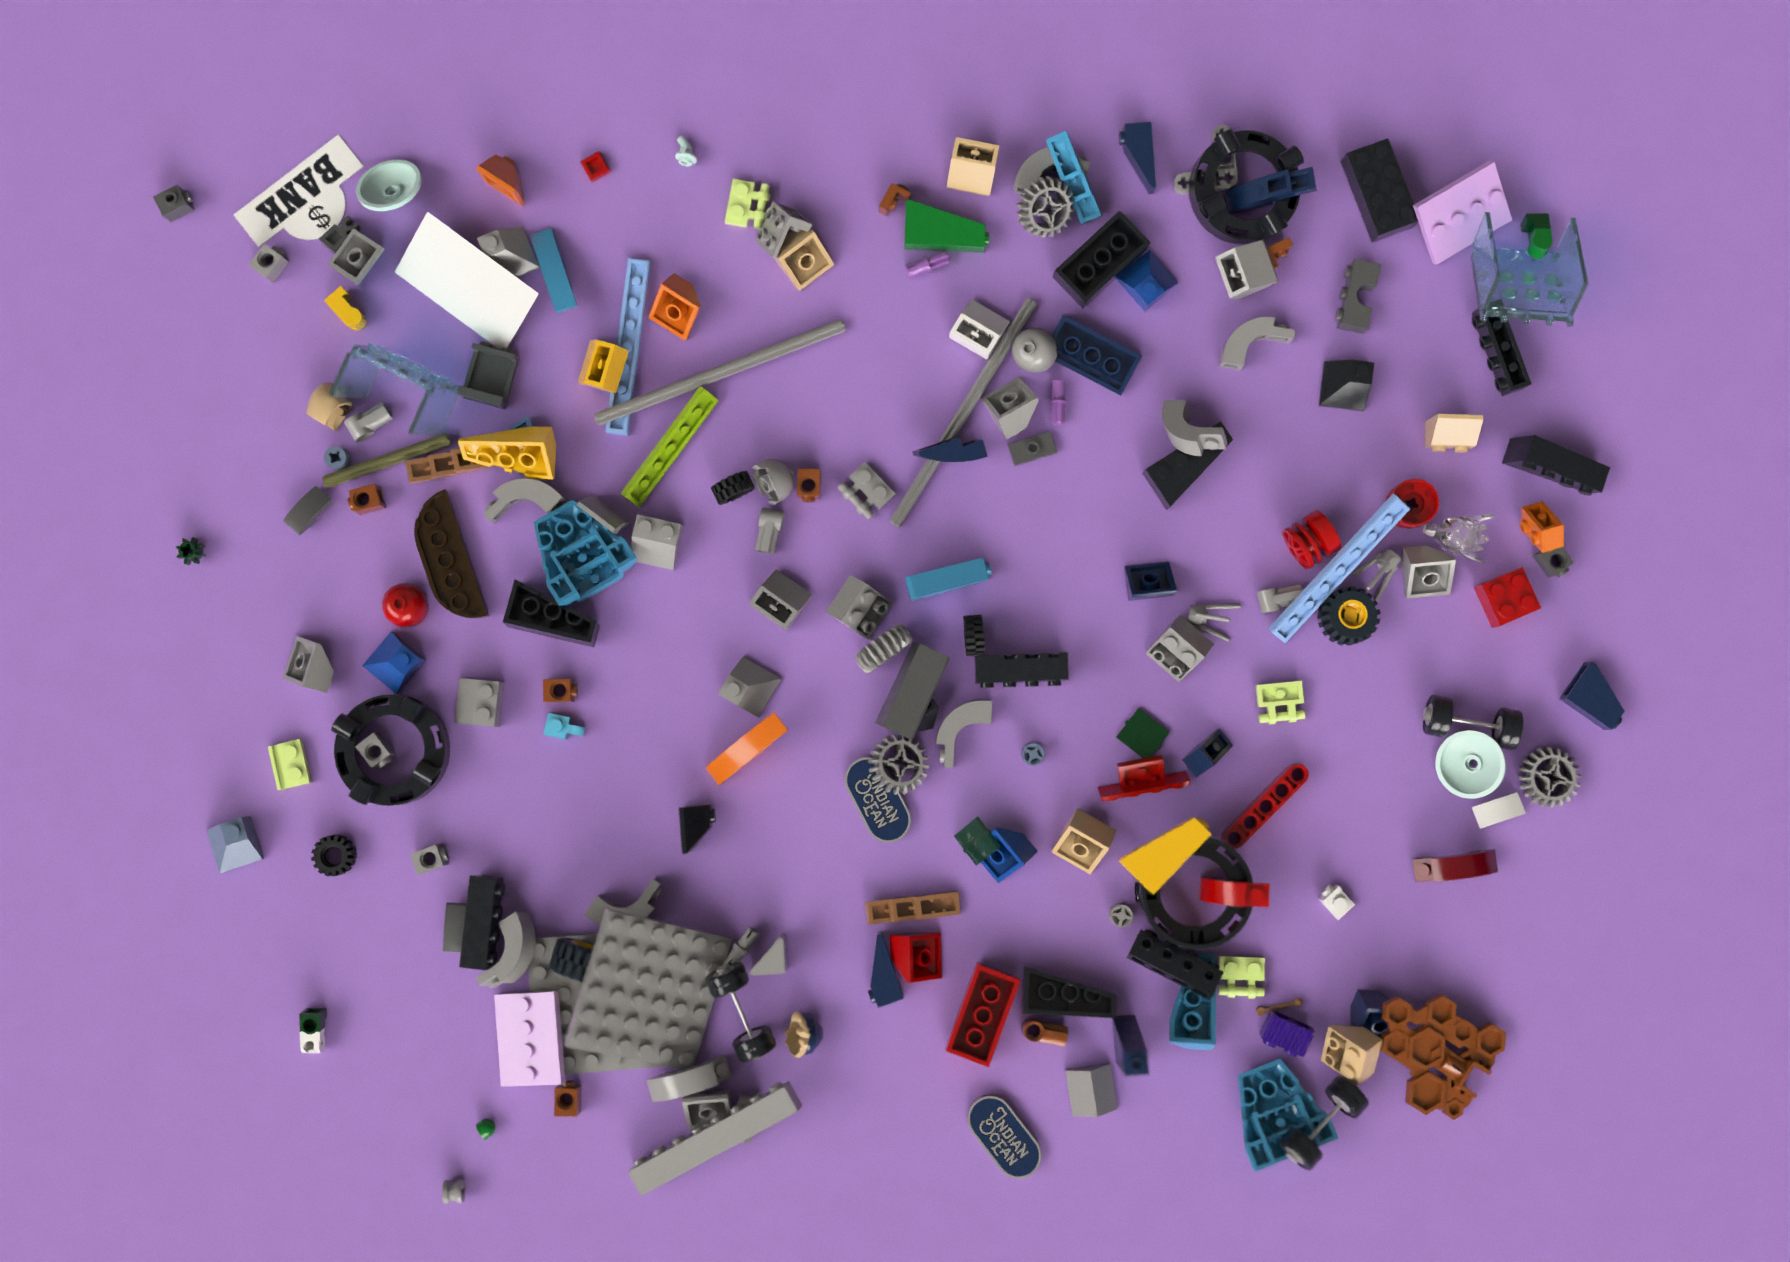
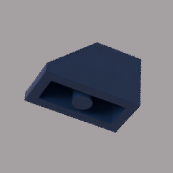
[1182,728,1233,777]

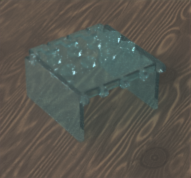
[1471,212,1589,327]
[329,343,461,435]

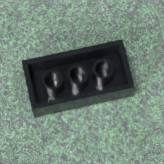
[1340,138,1418,242]
[1053,211,1151,309]

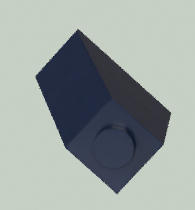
[1559,661,1625,730]

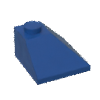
[1116,250,1178,312]
[362,631,426,694]
[969,827,1038,883]

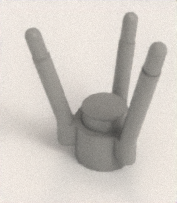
[1353,549,1401,601]
[1187,603,1242,641]

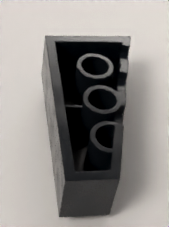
[1142,421,1233,510]
[1502,435,1610,496]
[503,579,600,647]
[974,652,1069,688]
[1022,967,1116,1018]

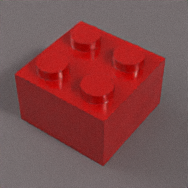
[1474,567,1541,628]

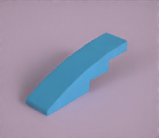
[1046,131,1103,224]
[530,228,578,314]

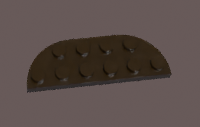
[414,489,489,618]

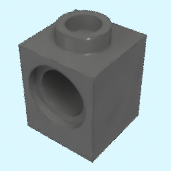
[1533,547,1574,578]

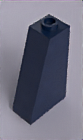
[1112,1015,1149,1076]

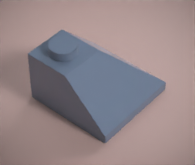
[206,816,264,874]

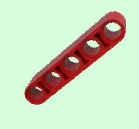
[1221,764,1309,849]

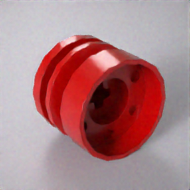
[1386,478,1440,529]
[1282,510,1342,570]

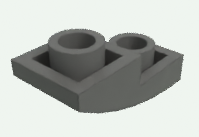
[283,486,332,536]
[443,902,467,952]

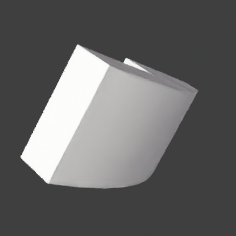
[1472,792,1526,829]

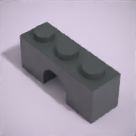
[1335,259,1381,334]

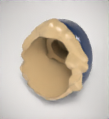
[784,1011,823,1058]

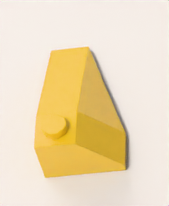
[458,427,556,479]

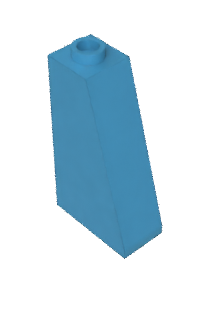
[905,557,992,602]

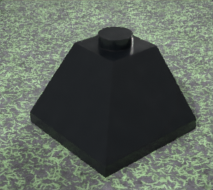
[1319,360,1374,412]
[679,804,716,854]

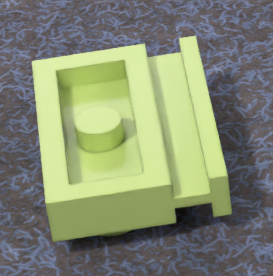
[268,739,312,790]

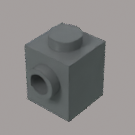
[153,185,195,222]

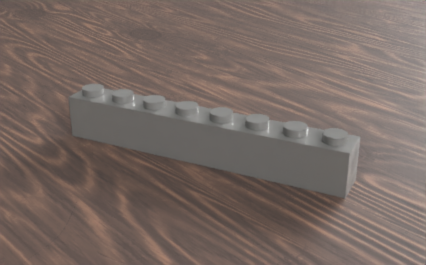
[628,1081,802,1196]

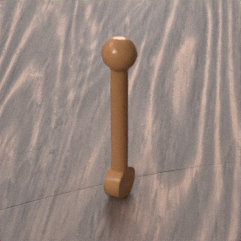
[1256,998,1303,1016]

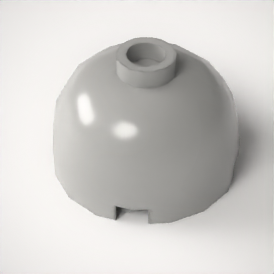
[1012,328,1057,373]
[752,459,794,505]

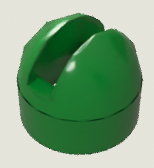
[476,1119,495,1140]

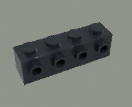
[1471,300,1532,396]
[459,875,505,970]
[1127,929,1224,1000]

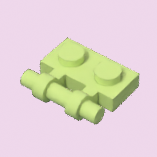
[725,179,771,229]
[1255,681,1305,725]
[1218,955,1265,999]

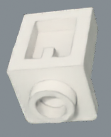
[1319,884,1355,920]

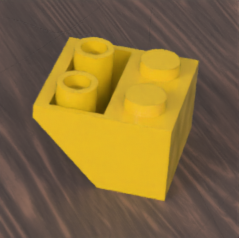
[577,340,629,394]

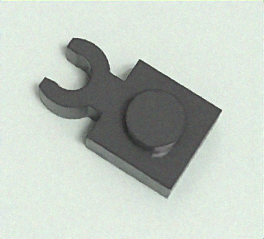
[319,216,361,254]

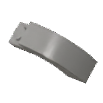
[1013,147,1091,195]
[1218,317,1295,370]
[1162,400,1227,456]
[484,479,566,524]
[936,701,992,768]
[584,877,663,925]
[476,911,536,988]
[647,1055,732,1102]

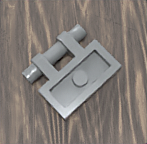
[838,462,896,520]

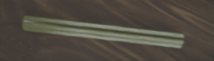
[322,433,451,488]

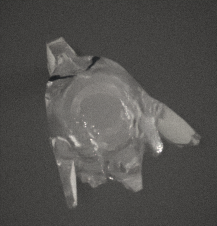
[1423,515,1494,563]

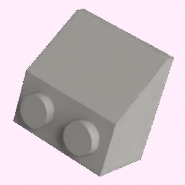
[631,514,684,570]
[454,678,505,727]

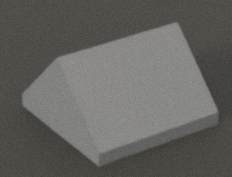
[328,228,385,285]
[749,933,788,975]
[1065,1063,1118,1117]
[682,1089,732,1129]

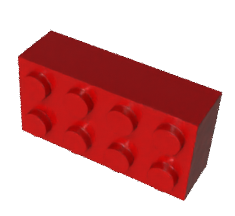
[945,961,1021,1067]

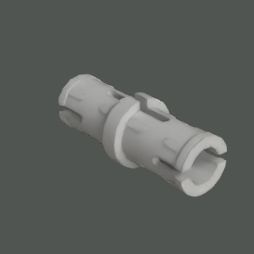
[722,926,760,965]

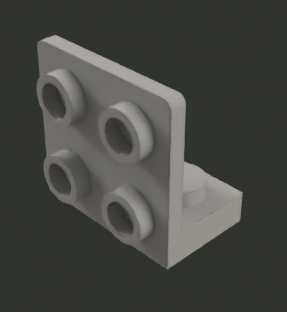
[756,201,812,258]

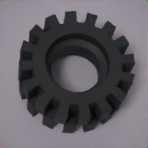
[711,471,755,505]
[963,614,985,656]
[311,835,357,876]

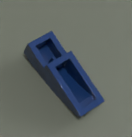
[912,438,988,462]

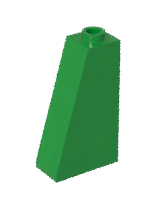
[904,200,989,253]

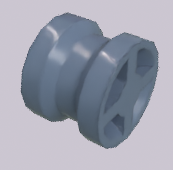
[324,446,351,471]
[1021,743,1045,766]

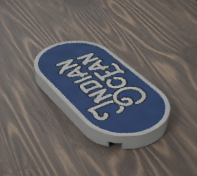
[845,757,911,843]
[968,1095,1041,1179]

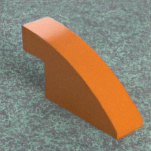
[705,712,789,785]

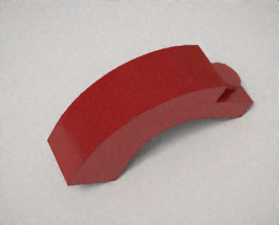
[1199,876,1270,907]

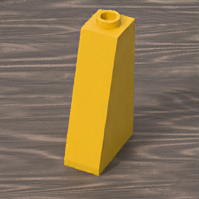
[1118,817,1211,894]

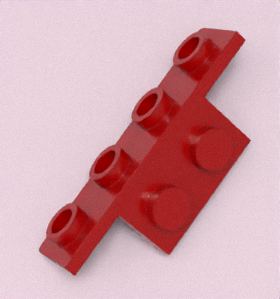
[1097,755,1191,801]

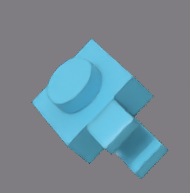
[543,713,585,740]

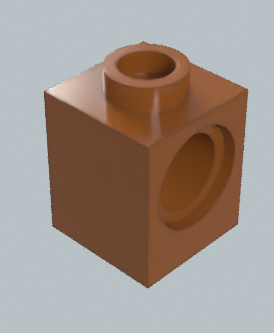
[797,468,821,502]
[348,484,386,515]
[543,679,578,703]
[554,1081,581,1117]

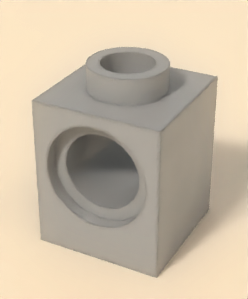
[248,244,289,283]
[355,732,396,768]
[410,843,449,875]

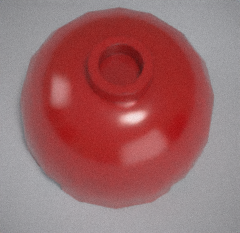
[382,583,429,628]

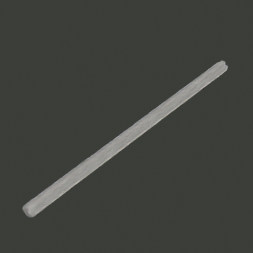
[890,298,1037,527]
[594,319,846,425]

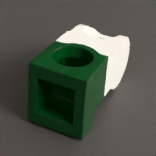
[299,1008,327,1053]

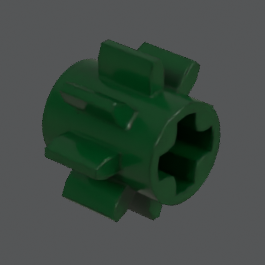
[176,537,206,565]

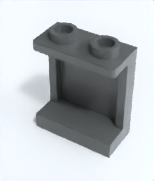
[457,342,520,410]

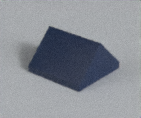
[1125,562,1177,601]

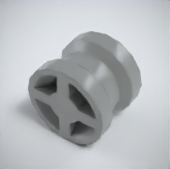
[1109,903,1133,927]
[442,1179,466,1204]

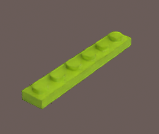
[620,386,719,507]

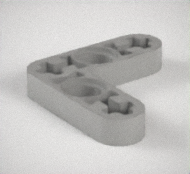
[1173,125,1238,195]

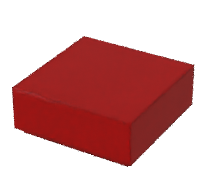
[580,151,611,182]

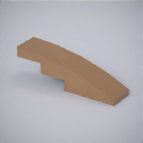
[405,448,495,484]
[865,891,961,925]

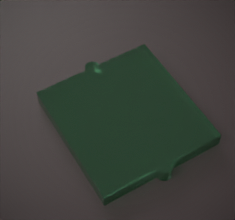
[954,817,1001,866]

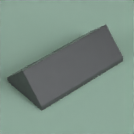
[875,642,950,740]

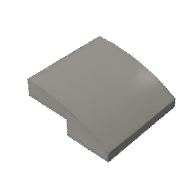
[577,495,630,534]

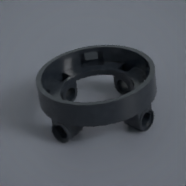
[1189,128,1304,244]
[331,695,450,806]
[1135,837,1253,950]

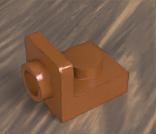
[879,183,911,216]
[1267,237,1293,270]

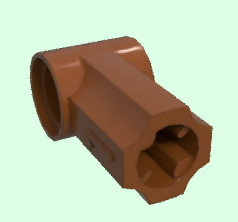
[1021,1018,1068,1047]

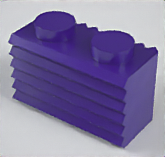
[1259,1009,1315,1057]

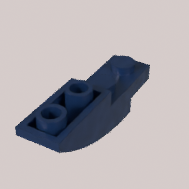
[1225,167,1317,215]

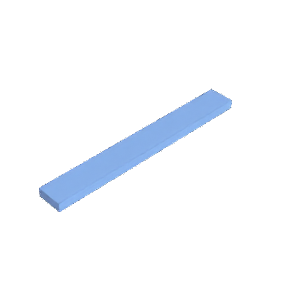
[605,258,651,436]
[1268,494,1410,643]

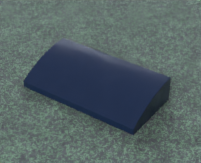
[1052,315,1142,396]

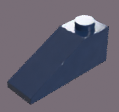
[1119,122,1156,194]
[868,931,904,1008]

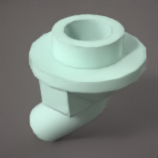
[675,136,697,166]

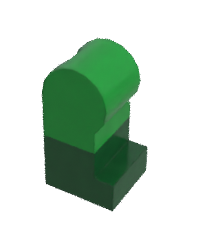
[1520,213,1553,259]

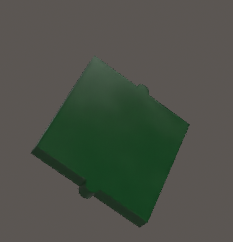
[1116,708,1170,758]

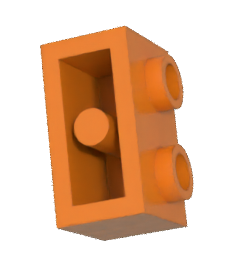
[1519,501,1564,553]

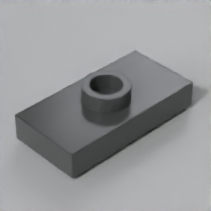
[1008,431,1057,466]

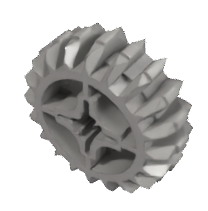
[1016,176,1076,238]
[855,624,912,673]
[868,734,929,795]
[1518,747,1582,808]

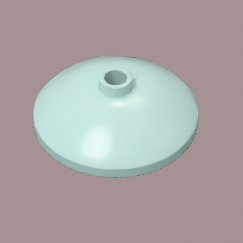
[356,160,422,211]
[1436,730,1506,799]

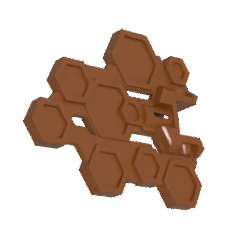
[1380,993,1506,1120]

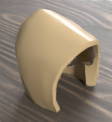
[306,382,353,431]

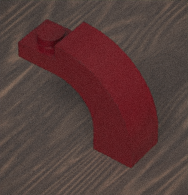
[1412,849,1498,882]

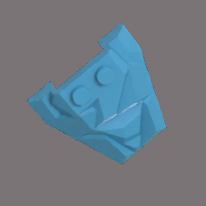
[534,499,638,606]
[1238,1059,1339,1172]

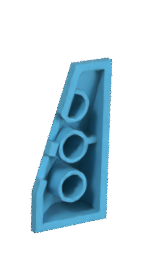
[1169,953,1216,1051]

